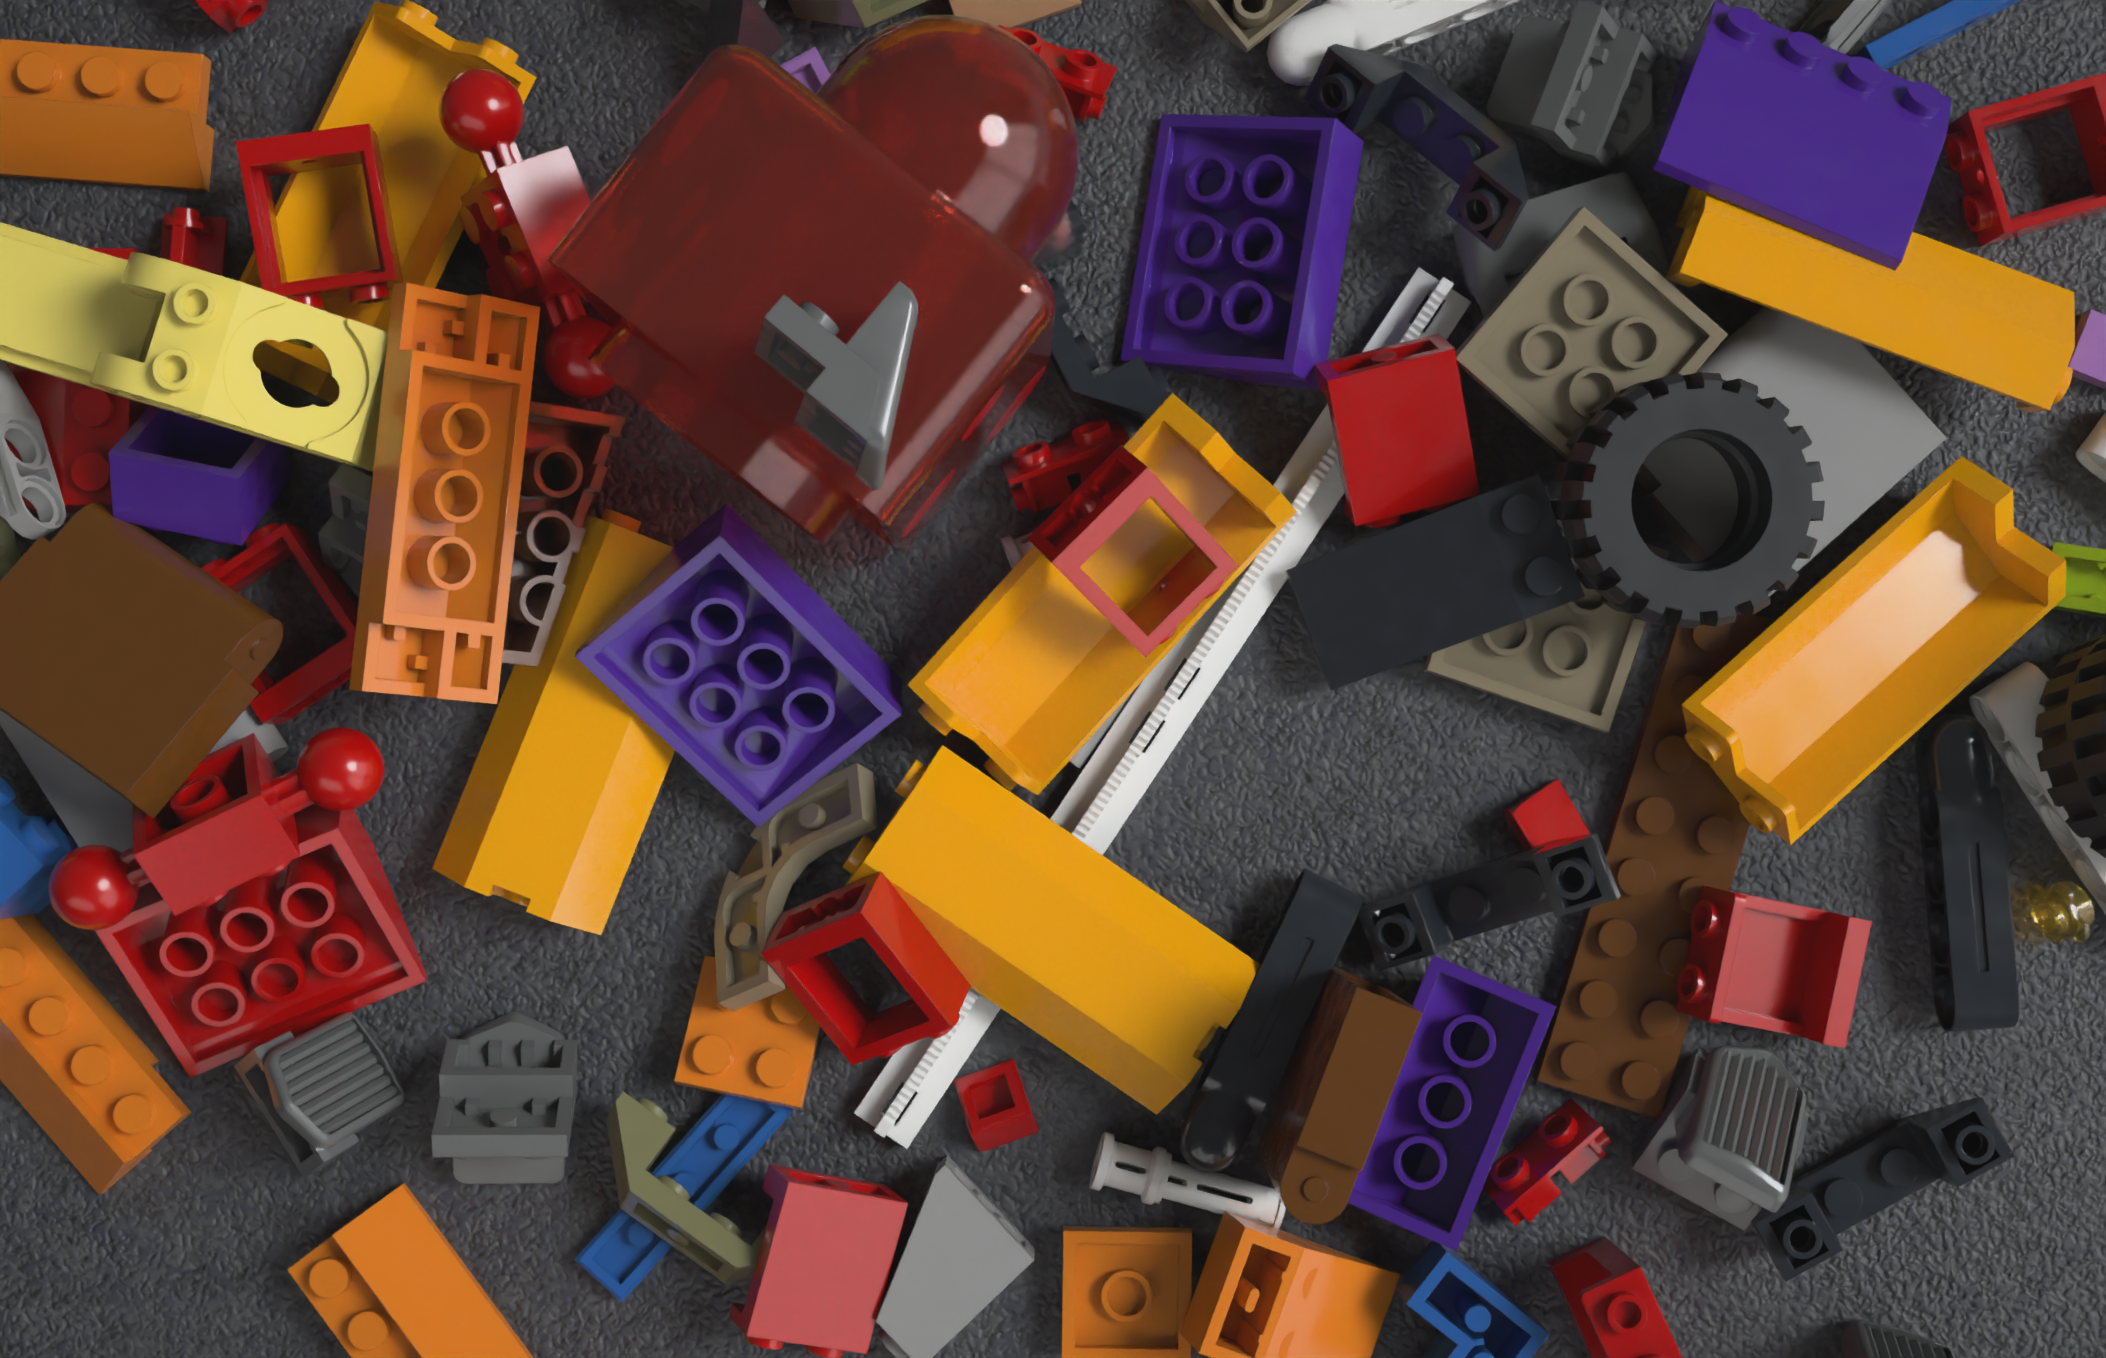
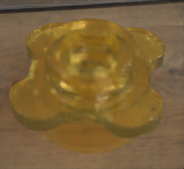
[2026,881,2094,944]

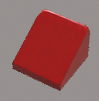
[1502,779,1590,849]
[954,1059,1039,1152]

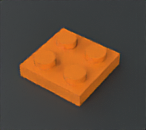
[674,955,821,1110]
[1061,1226,1192,1358]

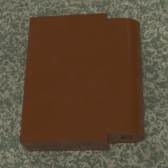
[0,503,283,819]
[1259,967,1423,1224]

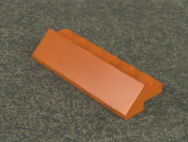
[0,39,214,192]
[349,283,540,704]
[0,914,192,1195]
[287,1183,534,1358]

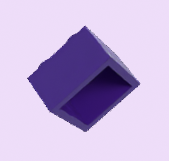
[109,405,290,546]

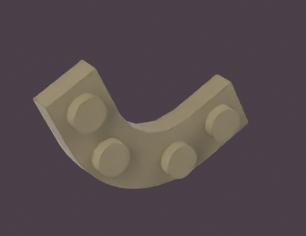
[714,763,878,1011]

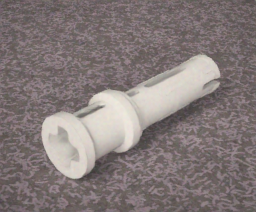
[1089,1132,1286,1229]

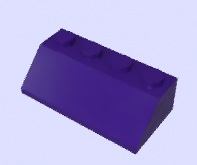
[1348,955,1556,1251]

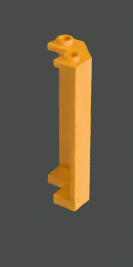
[239,0,537,404]
[1665,185,2075,413]
[908,393,1297,795]
[1681,456,2066,845]
[432,508,675,935]
[842,745,1260,1115]

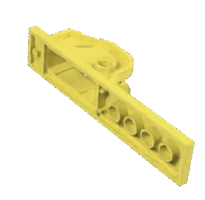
[0,222,388,472]

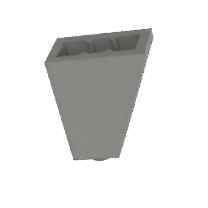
[876,1155,1035,1358]

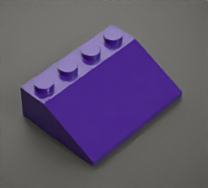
[1653,1,1952,270]
[1120,114,1364,390]
[575,504,902,827]

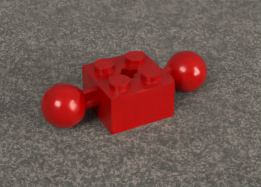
[438,69,625,399]
[48,727,385,930]

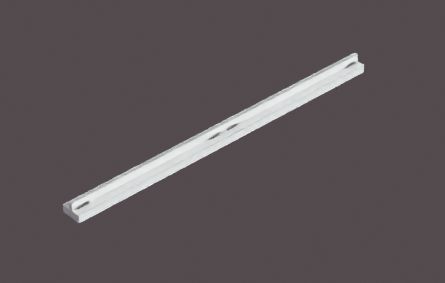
[854,267,1471,1149]

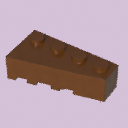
[502,401,626,666]

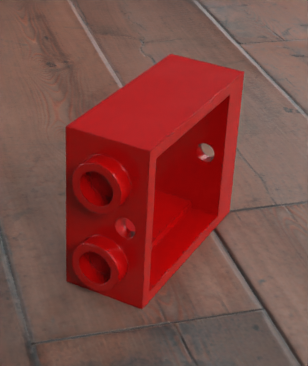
[1945,73,2106,247]
[236,124,403,310]
[1027,445,1238,658]
[201,523,358,725]
[761,871,971,1065]

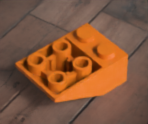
[1180,1210,1401,1358]

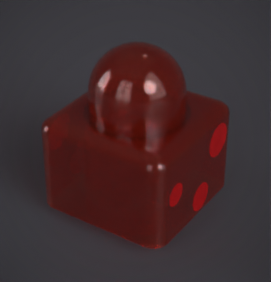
[546,15,1079,554]

